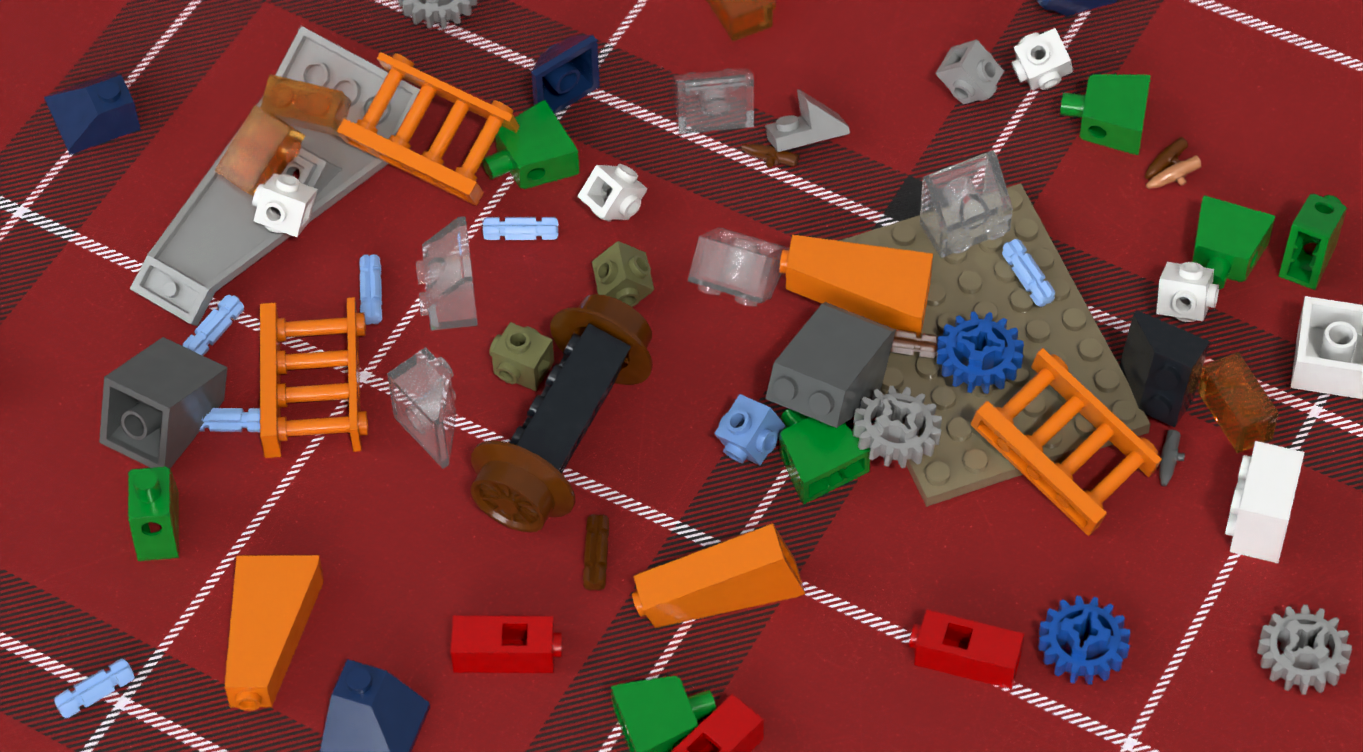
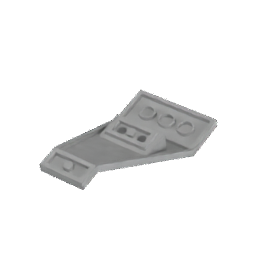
[130,26,420,326]

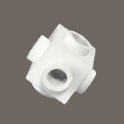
[1011,28,1073,91]
[577,164,647,221]
[252,173,318,237]
[1156,262,1219,322]

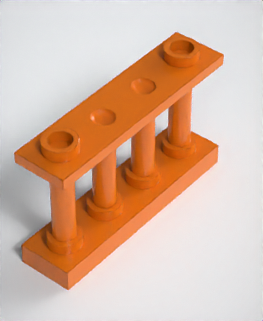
[337,52,520,206]
[260,297,368,458]
[971,348,1162,536]

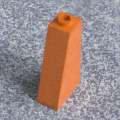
[779,235,933,337]
[632,524,806,628]
[225,555,324,711]

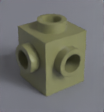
[592,241,654,307]
[489,322,554,391]

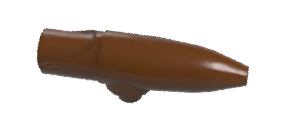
[1145,137,1188,179]
[741,144,800,168]

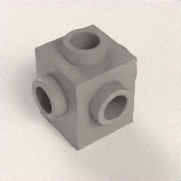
[935,40,1004,105]

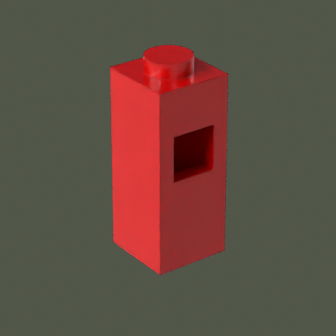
[909,609,1025,690]
[451,616,563,673]
[671,694,764,752]

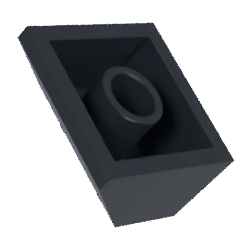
[1119,310,1210,427]

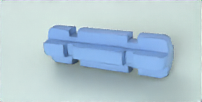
[483,217,559,240]
[1002,239,1055,307]
[359,254,382,325]
[182,295,244,356]
[200,408,260,432]
[54,659,135,718]

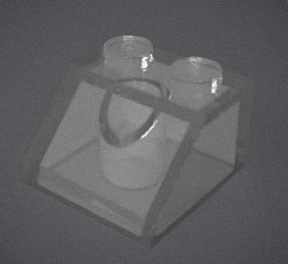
[673,68,754,134]
[920,150,1013,258]
[416,216,478,331]
[688,227,790,306]
[387,347,456,468]

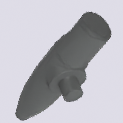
[1159,430,1185,487]

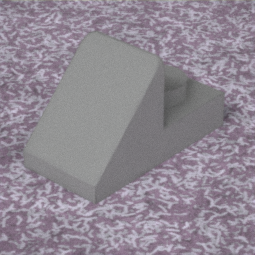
[765,89,850,152]

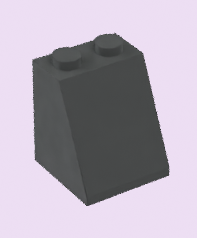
[765,302,896,428]
[99,337,228,469]

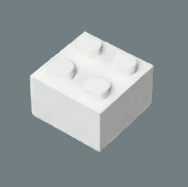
[1290,296,1363,399]
[1225,441,1305,563]

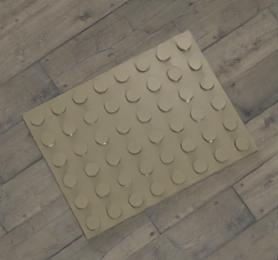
[840,183,1150,507]

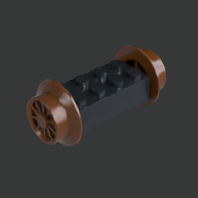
[470,294,653,532]

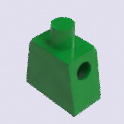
[1060,74,1151,155]
[482,100,580,189]
[1278,194,1347,290]
[1192,195,1275,289]
[779,408,870,505]
[128,467,179,561]
[611,676,717,752]

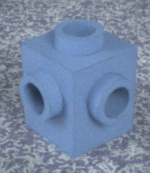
[714,394,785,466]

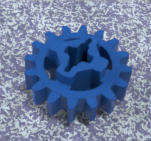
[936,311,1024,394]
[1038,596,1130,685]

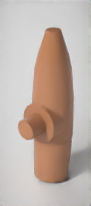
[1146,155,1202,189]

